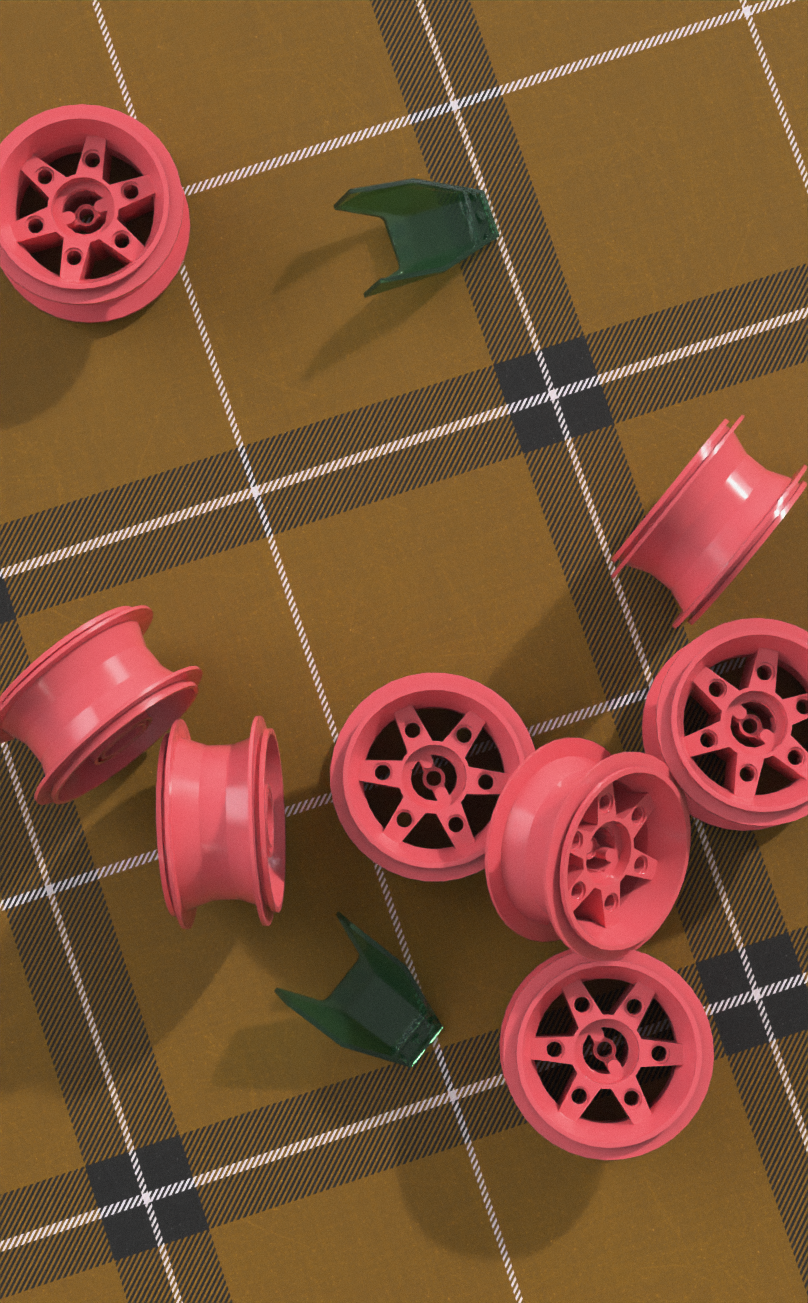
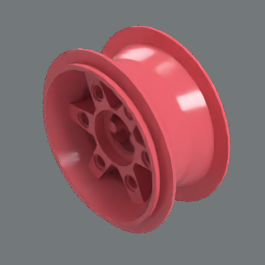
[0,104,190,323]
[610,415,807,628]
[0,605,203,805]
[642,618,808,831]
[330,673,535,881]
[156,716,286,929]
[485,738,691,961]
[499,949,714,1160]

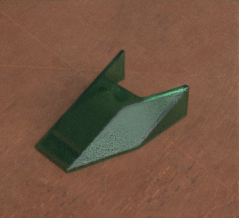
[333,178,500,298]
[274,911,443,1068]

